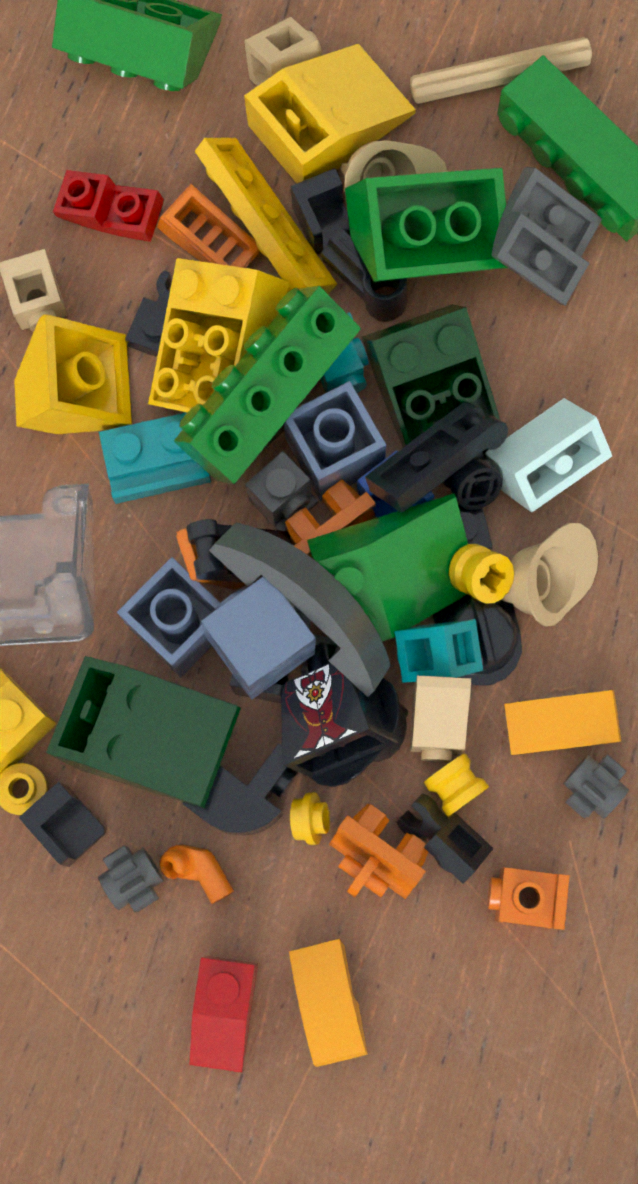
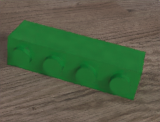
[497,55,638,242]

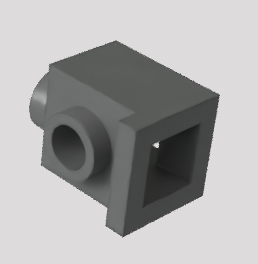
[245,451,318,531]

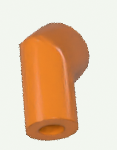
[159,844,234,904]

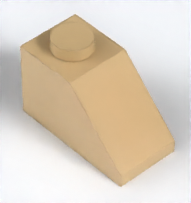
[410,676,471,763]

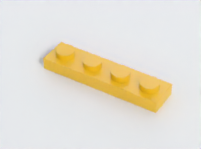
[195,138,337,294]

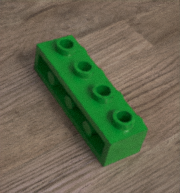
[174,286,361,484]

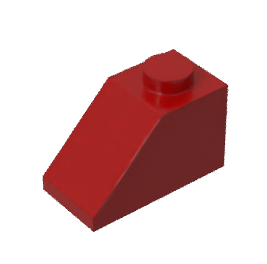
[189,956,258,1073]

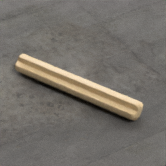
[410,37,592,104]

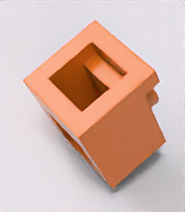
[487,867,570,930]

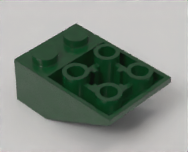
[362,304,500,457]
[46,656,241,808]

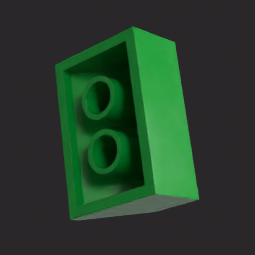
[52,0,222,91]
[345,168,508,282]

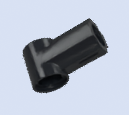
[321,228,408,321]

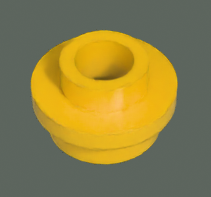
[0,763,48,815]
[290,792,330,845]

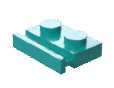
[99,412,211,504]

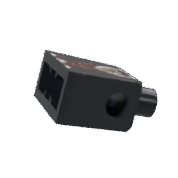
[281,644,396,778]

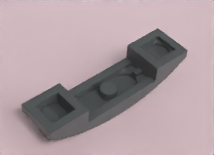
[209,522,391,697]

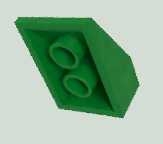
[307,493,468,641]

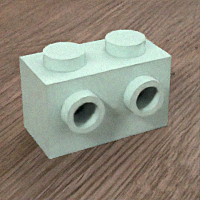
[484,398,612,512]

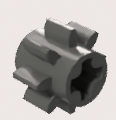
[563,754,629,819]
[98,845,164,912]

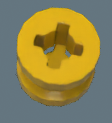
[449,544,514,603]
[423,753,489,817]

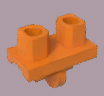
[285,480,376,559]
[329,804,428,899]

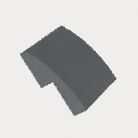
[492,167,602,306]

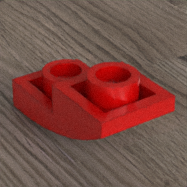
[53,170,164,242]

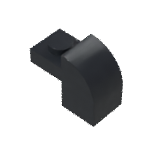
[182,743,299,836]

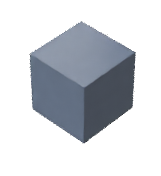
[284,381,386,501]
[117,557,220,678]
[201,577,316,700]

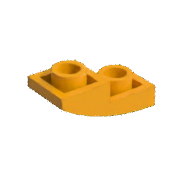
[504,690,622,755]
[289,939,368,1067]

